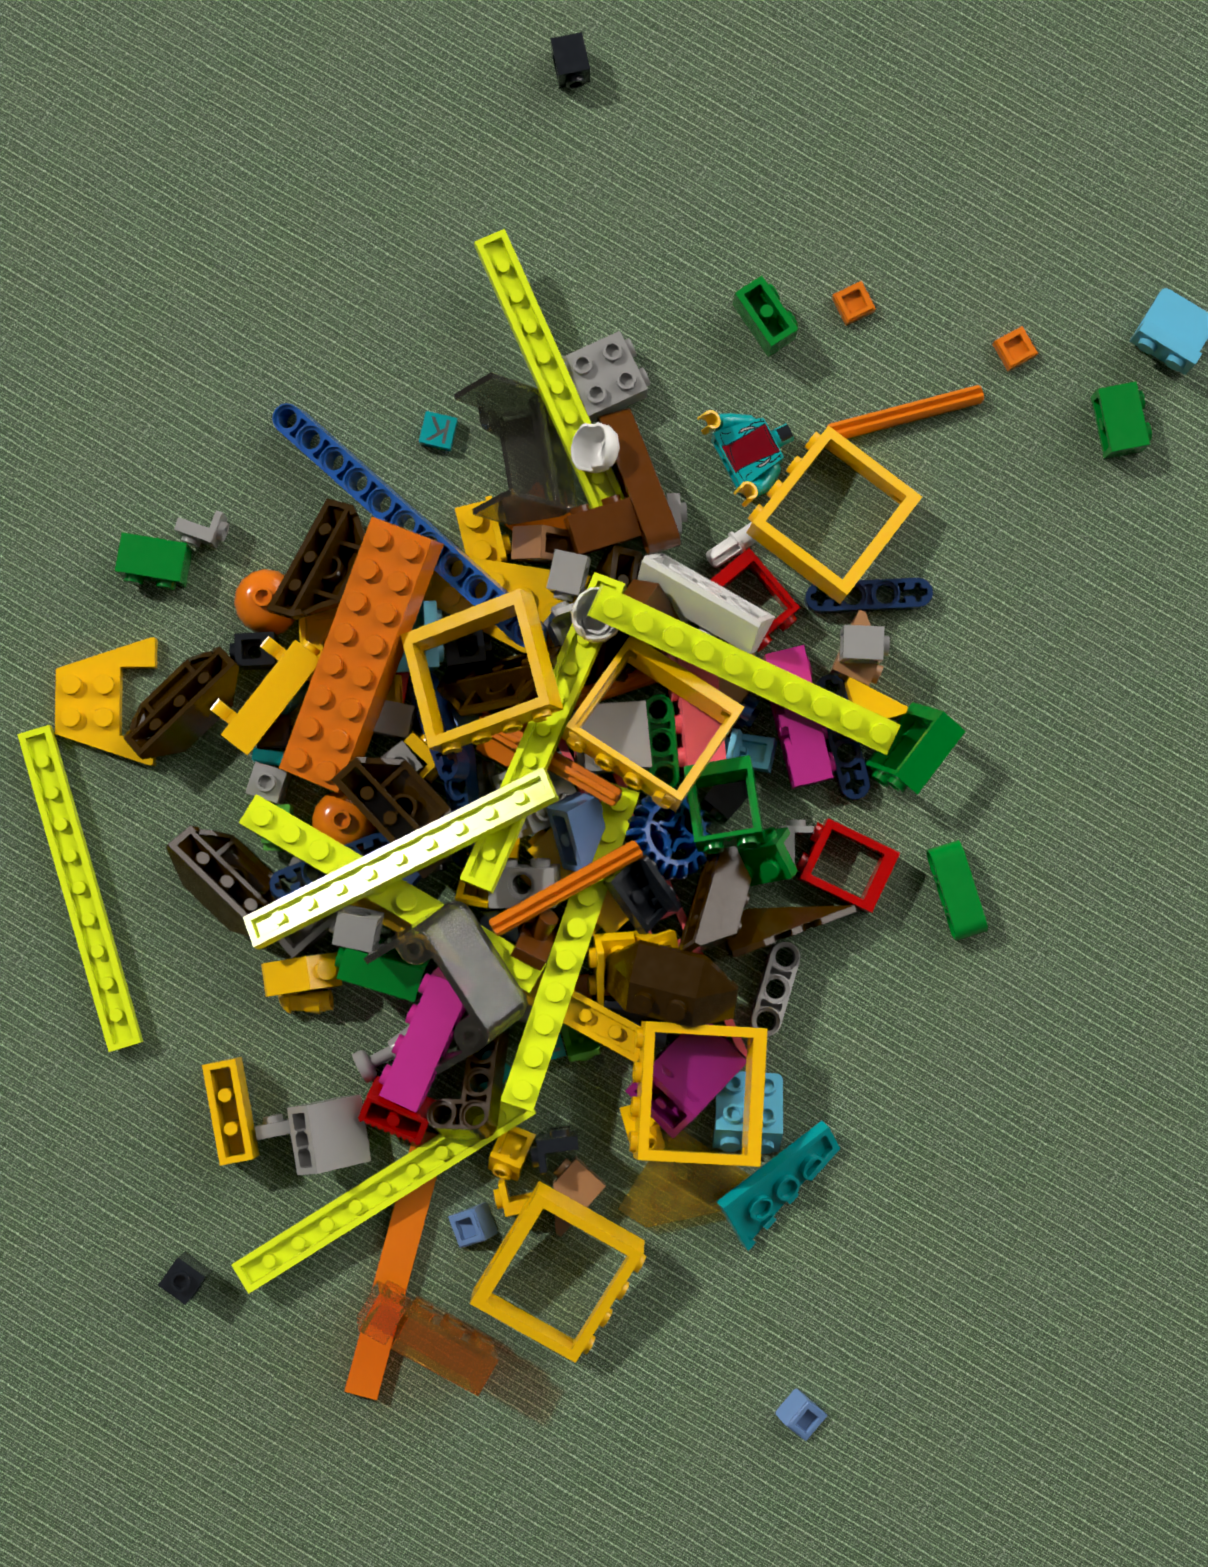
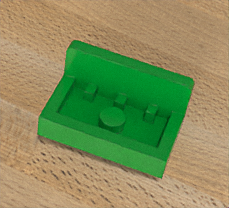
[736,827,798,886]

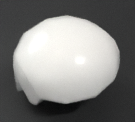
[571,422,620,473]
[571,587,618,643]

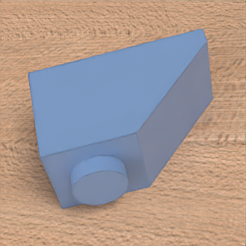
[547,792,606,872]

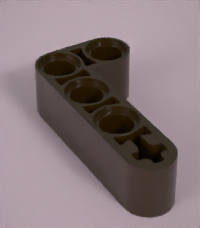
[427,1004,510,1140]

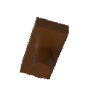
[510,910,561,971]

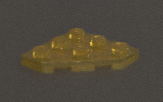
[618,1130,750,1228]

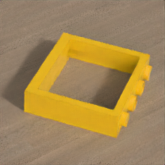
[746,425,922,604]
[401,588,563,755]
[562,636,744,812]
[628,1021,768,1167]
[469,1181,647,1363]

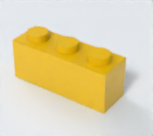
[202,1057,260,1166]

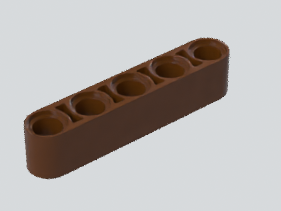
[597,408,681,555]

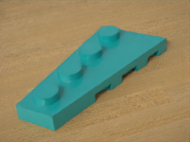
[717,1121,840,1251]

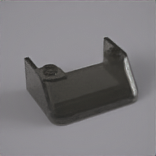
[454,372,577,525]
[364,901,528,1074]

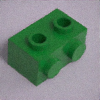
[732,275,798,357]

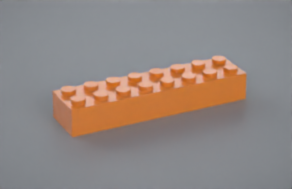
[279,517,444,793]

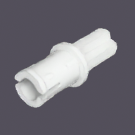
[706,522,757,568]

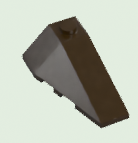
[724,905,857,958]

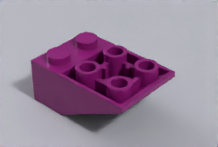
[625,1023,746,1138]

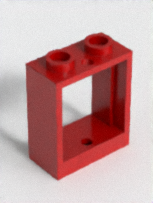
[710,548,800,653]
[796,818,900,913]

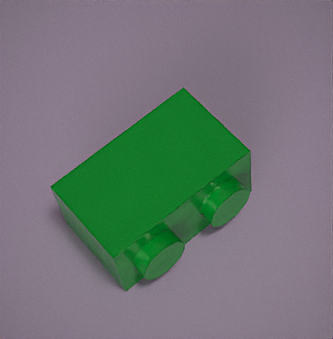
[1091,381,1152,459]
[115,532,193,590]

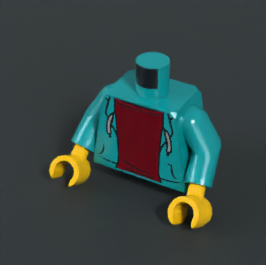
[697,410,794,507]

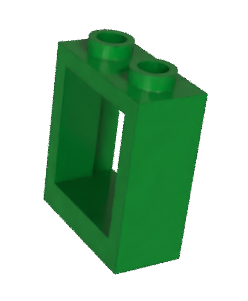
[865,702,966,795]
[684,755,765,854]
[334,938,433,1002]

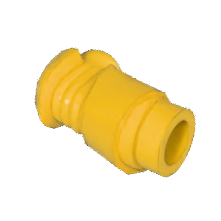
[278,990,334,1014]

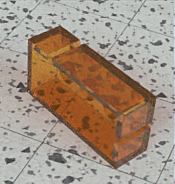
[357,1280,499,1396]

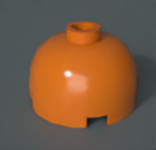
[234,569,295,634]
[312,791,378,851]

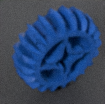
[626,796,712,881]

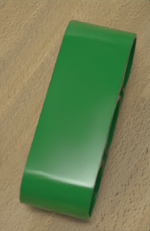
[644,694,679,788]
[926,840,988,941]

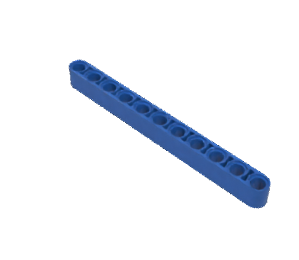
[272,403,548,647]

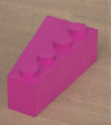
[762,645,836,789]
[379,961,481,1112]

